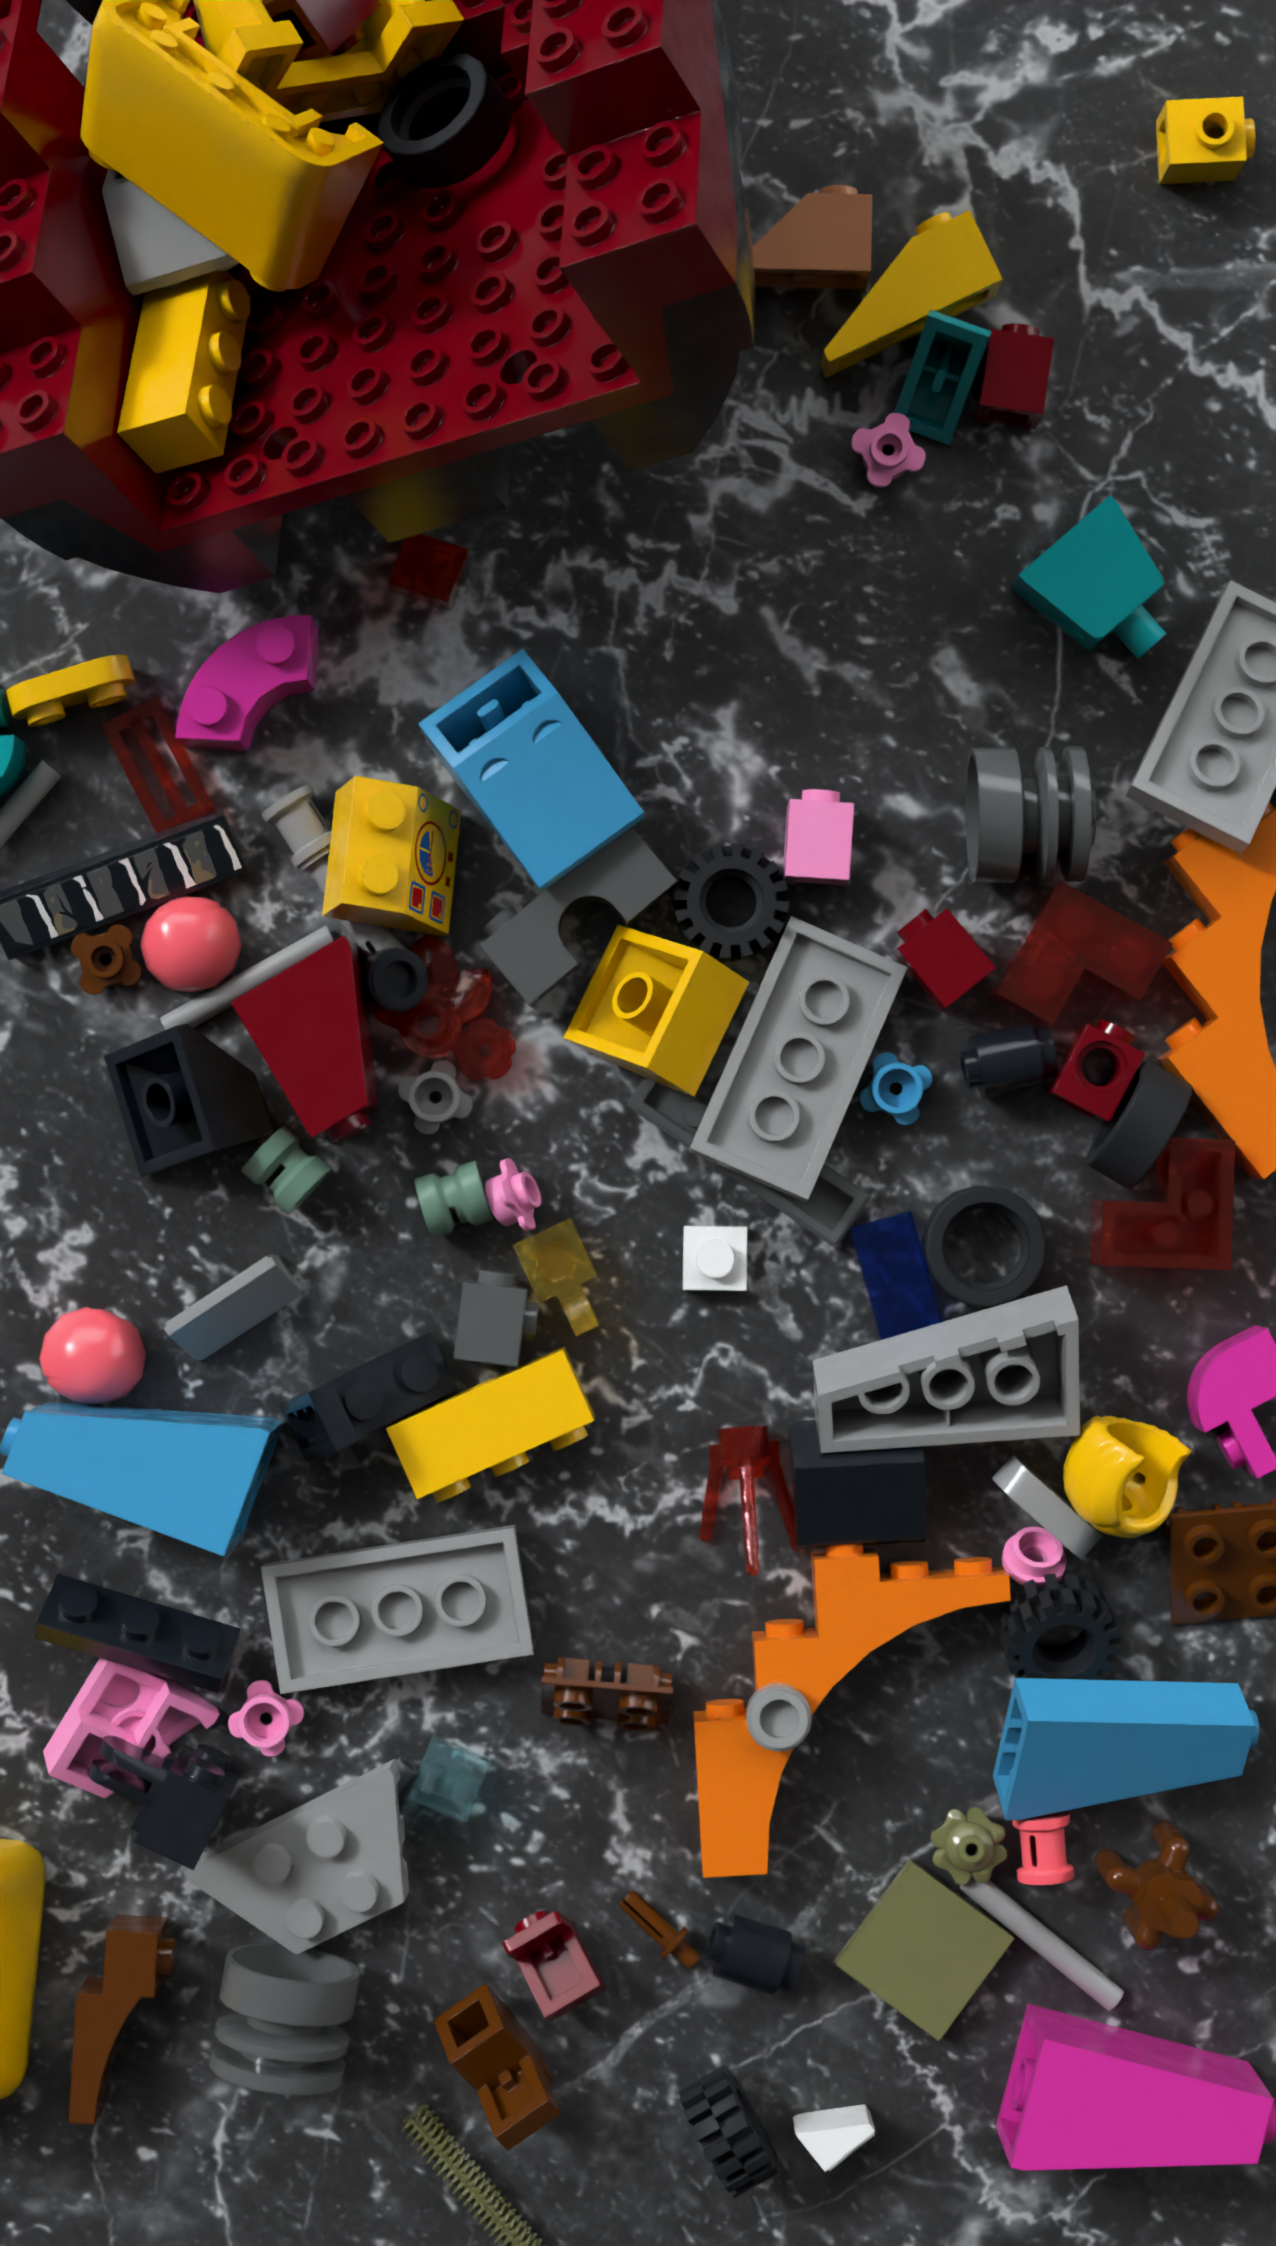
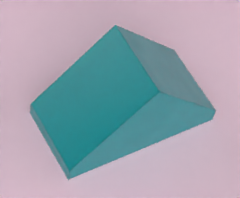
[894,310,991,445]

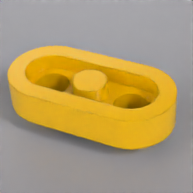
[5,654,135,727]

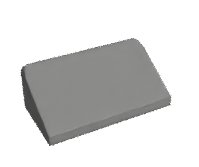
[164,1254,301,1361]

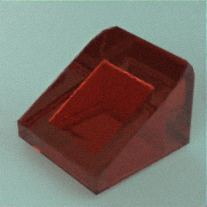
[388,534,470,611]

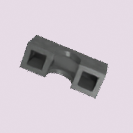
[479,827,677,1008]

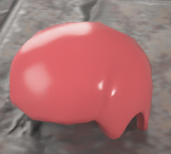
[140,896,242,992]
[39,1307,146,1405]

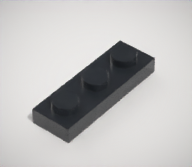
[34,1574,241,1693]

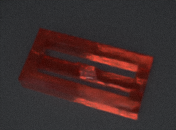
[101,696,218,833]

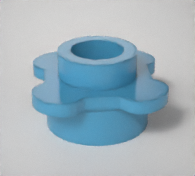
[859,1052,932,1125]

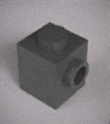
[453,1269,539,1367]

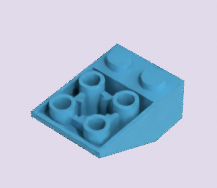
[418,648,646,892]

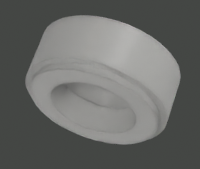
[746,1682,812,1751]

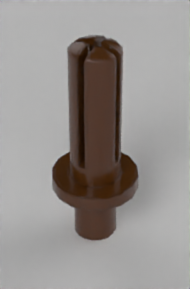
[619,1890,701,1970]

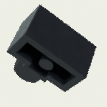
[87,1736,242,1871]

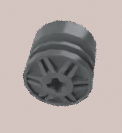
[965,746,1096,884]
[209,1943,361,2095]

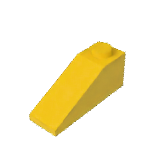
[820,210,1003,378]

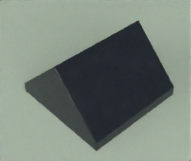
[788,1420,926,1549]

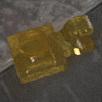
[513,1218,600,1336]

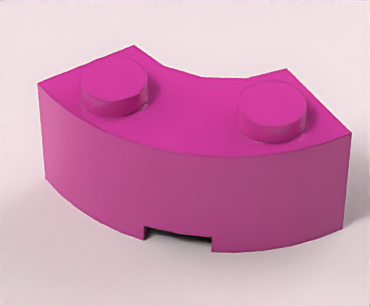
[175,615,318,751]

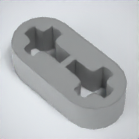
[992,1454,1104,1560]

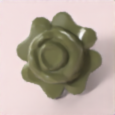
[930,1807,1007,1885]

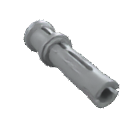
[261,784,406,961]

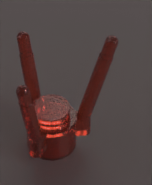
[699,1425,802,1576]

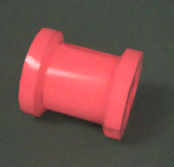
[1012,1811,1075,1885]

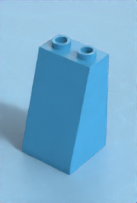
[0,1402,285,1556]

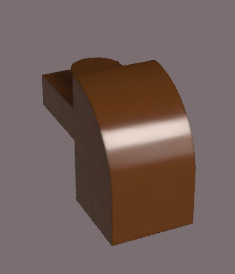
[433,1983,561,2151]

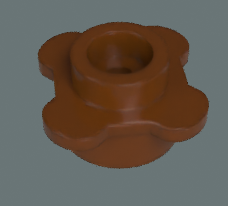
[71,924,142,995]

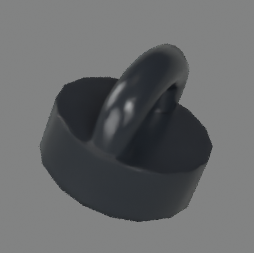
[360,948,429,1012]

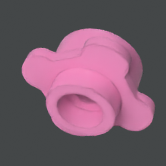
[851,413,926,488]
[485,1158,541,1232]
[228,1680,304,1756]

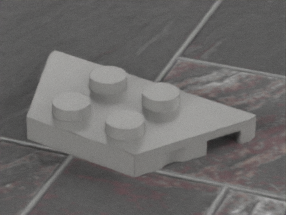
[183,1759,409,1955]

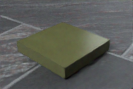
[835,1857,1015,2041]

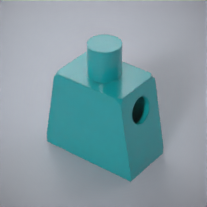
[1011,495,1167,659]

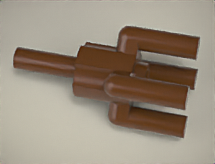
[1095,1820,1219,1950]

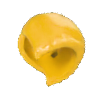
[1063,1416,1192,1538]

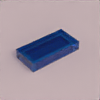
[849,1210,942,1340]

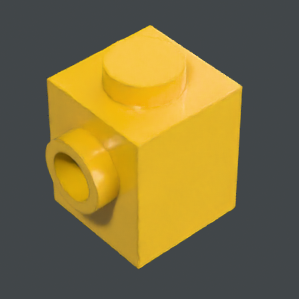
[1156,97,1256,184]

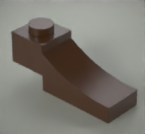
[69,1914,177,2124]

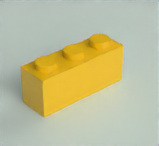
[117,270,251,474]
[386,1346,595,1503]

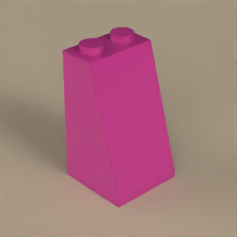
[995,2003,1276,2171]

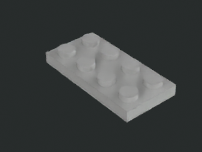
[1125,580,1276,854]
[688,916,908,1202]
[261,1525,535,1694]

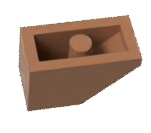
[752,185,872,289]

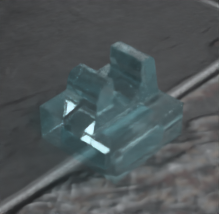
[408,1735,491,1823]

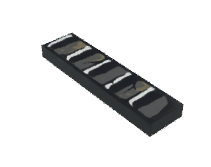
[0,809,247,960]

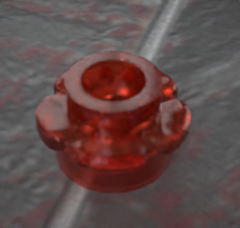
[453,1018,516,1081]

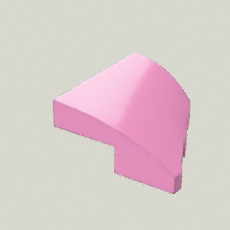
[43,1658,220,1799]

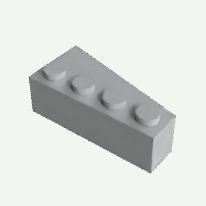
[813,1285,1080,1453]

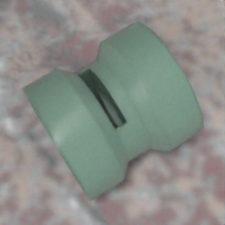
[241,1125,332,1215]
[414,1160,494,1239]

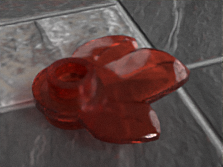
[369,934,492,1058]

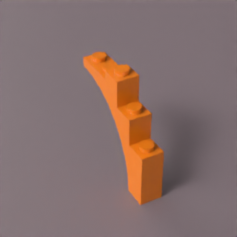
[1157,802,1276,1179]
[693,1544,1011,1878]

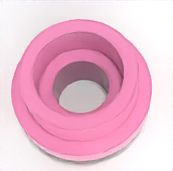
[1002,1527,1067,1588]

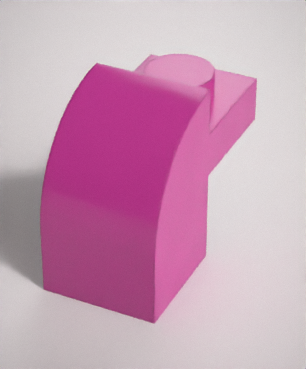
[1187,1325,1276,1479]

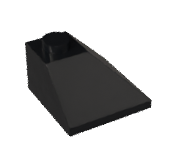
[104,1023,274,1177]

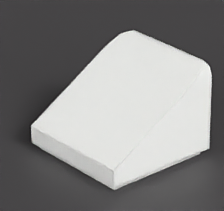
[793,2104,875,2172]

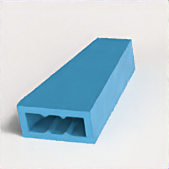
[993,1678,1259,1820]

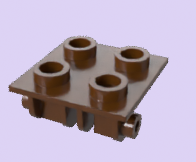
[1162,1498,1276,1625]
[541,1657,673,1732]

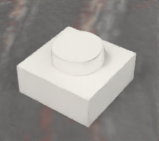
[682,1226,747,1291]

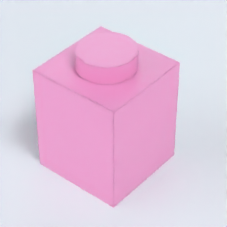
[782,789,854,886]

